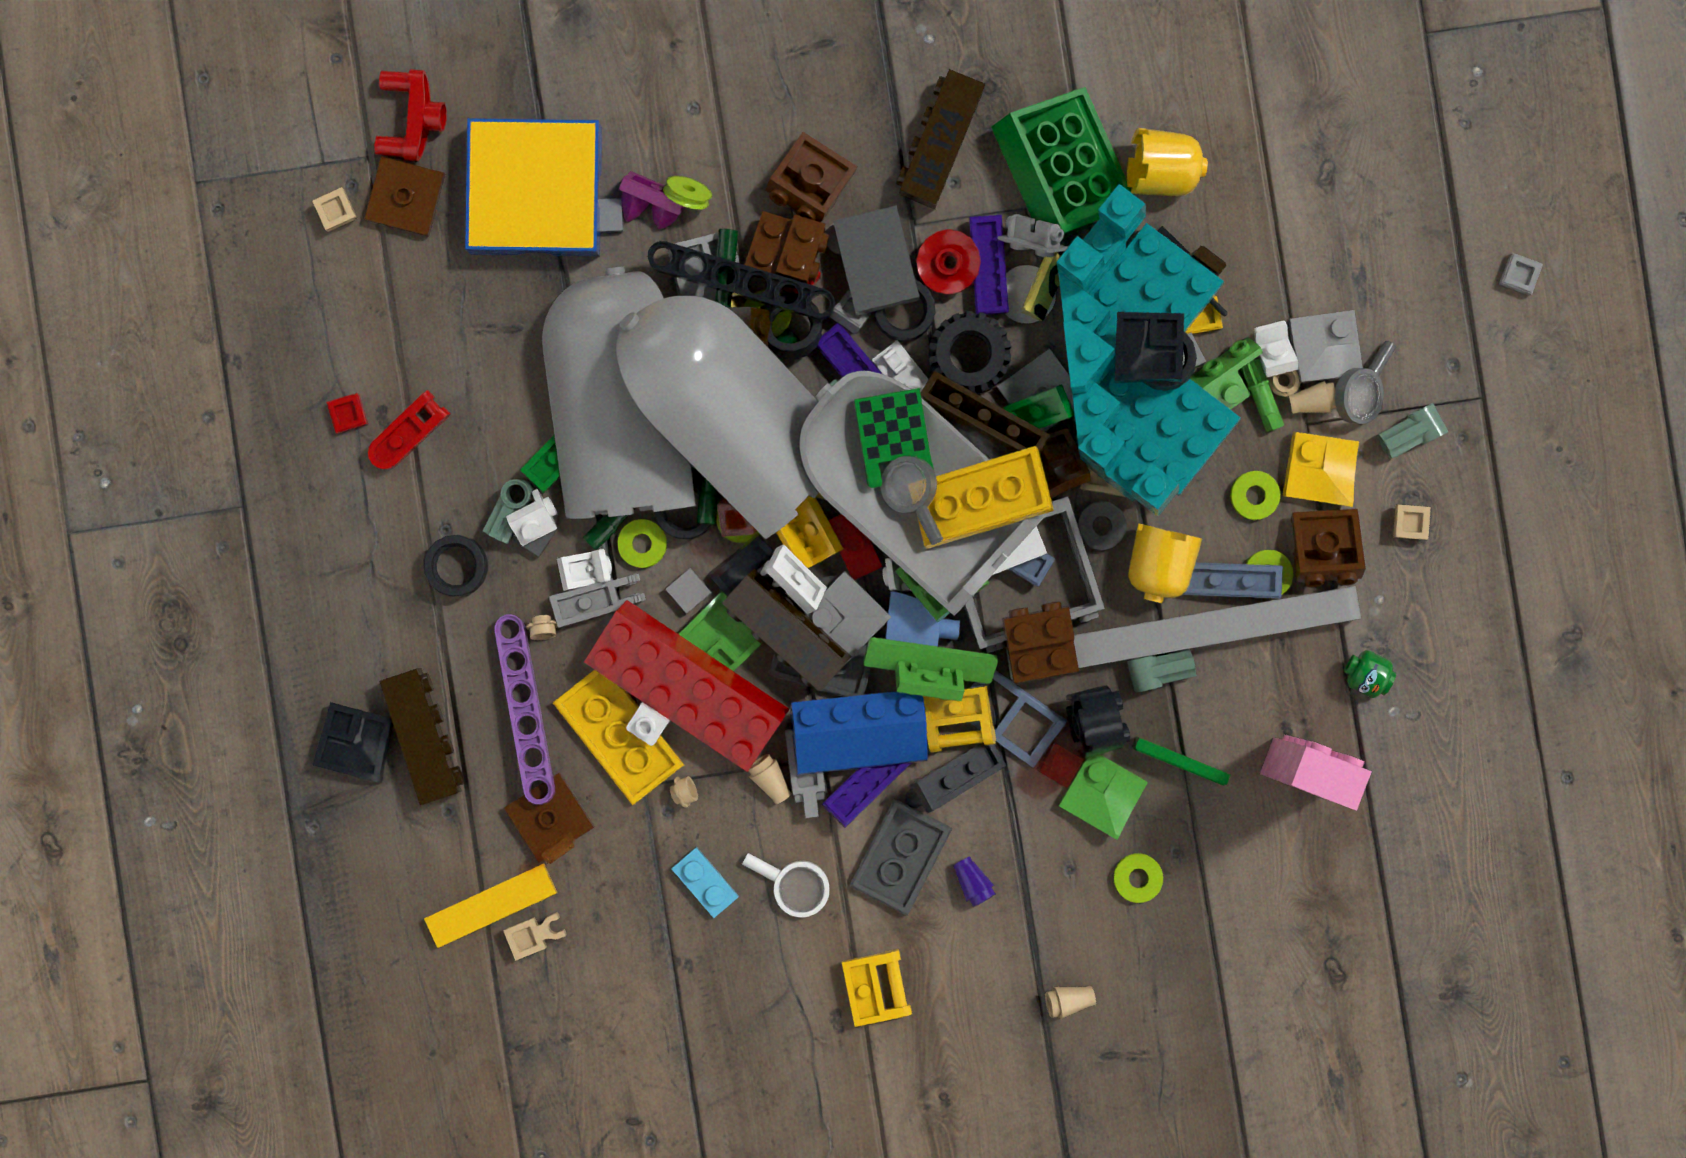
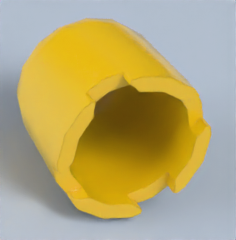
[1127,128,1208,196]
[1128,523,1202,603]

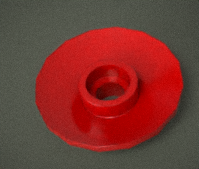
[916,229,981,295]

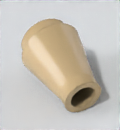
[1289,381,1336,414]
[749,754,792,804]
[1045,986,1096,1019]

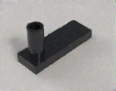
[906,743,1006,813]

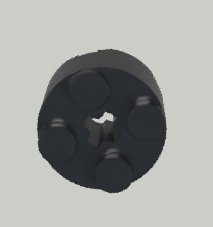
[1066,685,1130,758]

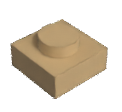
[312,187,358,232]
[1393,505,1431,540]

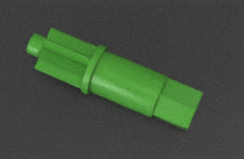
[1241,359,1284,432]

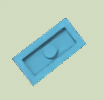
[672,847,739,918]

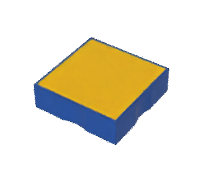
[465,118,602,256]

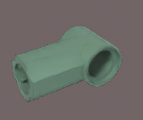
[1377,403,1448,459]
[483,479,534,544]
[1127,649,1196,693]

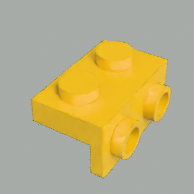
[776,496,843,568]

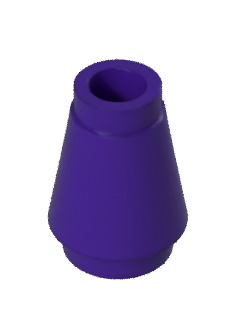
[953,856,996,907]

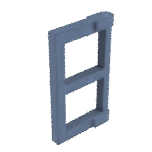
[969,670,1067,768]

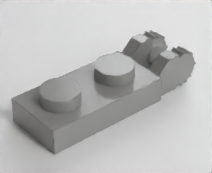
[549,574,646,628]

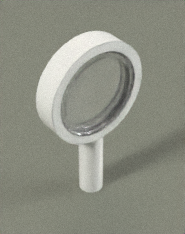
[742,853,830,917]

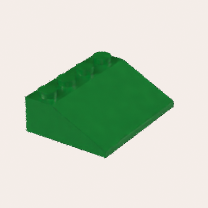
[991,87,1131,238]

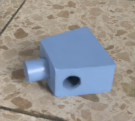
[885,591,960,647]

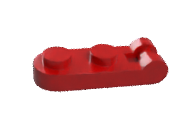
[368,390,451,470]

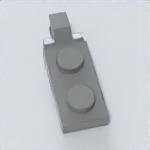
[785,729,825,818]

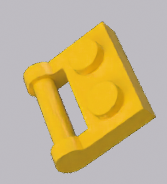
[923,686,996,753]
[842,949,912,1027]

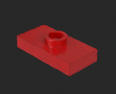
[828,514,882,580]

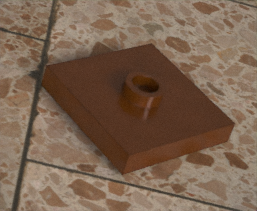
[365,156,446,237]
[504,772,595,863]

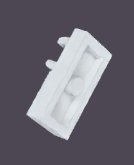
[872,340,929,392]
[760,544,827,614]

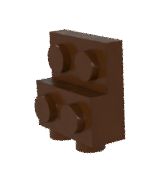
[765,132,858,223]
[745,211,830,289]
[1291,509,1366,588]
[1002,601,1079,683]

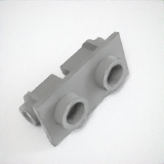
[998,214,1068,257]

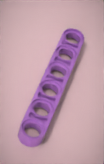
[495,614,555,804]

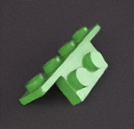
[1190,337,1263,410]
[864,637,998,701]

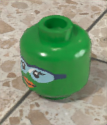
[1344,650,1396,698]

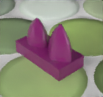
[619,171,686,229]

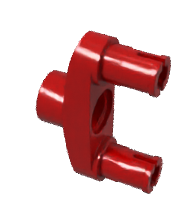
[374,69,447,161]

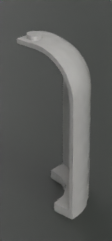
[542,266,696,519]
[616,296,819,539]
[800,371,1048,616]

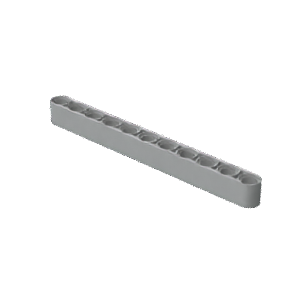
[1005,586,1361,679]

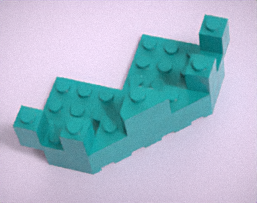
[1056,184,1241,517]

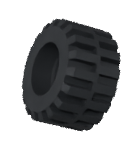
[928,311,1011,395]

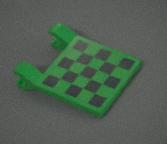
[854,388,934,488]

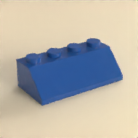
[790,691,928,775]

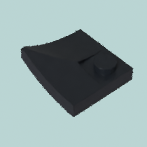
[1115,312,1184,383]
[709,533,787,596]
[313,702,394,783]

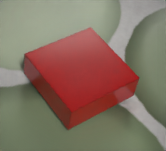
[326,393,369,434]

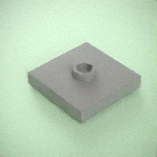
[996,349,1074,432]

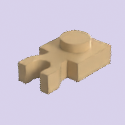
[503,912,567,961]

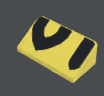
[1021,252,1061,321]

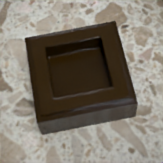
[1191,246,1227,276]

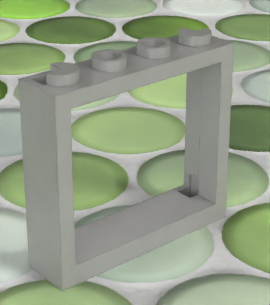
[964,496,1105,653]

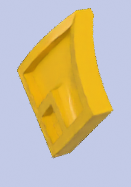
[1282,431,1359,507]

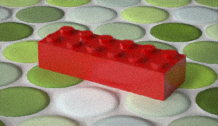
[584,600,790,772]

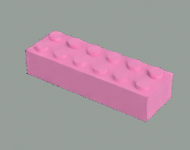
[1260,734,1372,811]

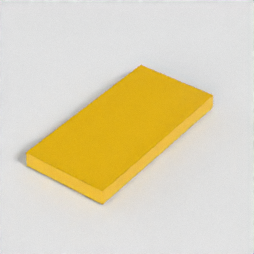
[909,446,1054,549]
[553,670,685,805]

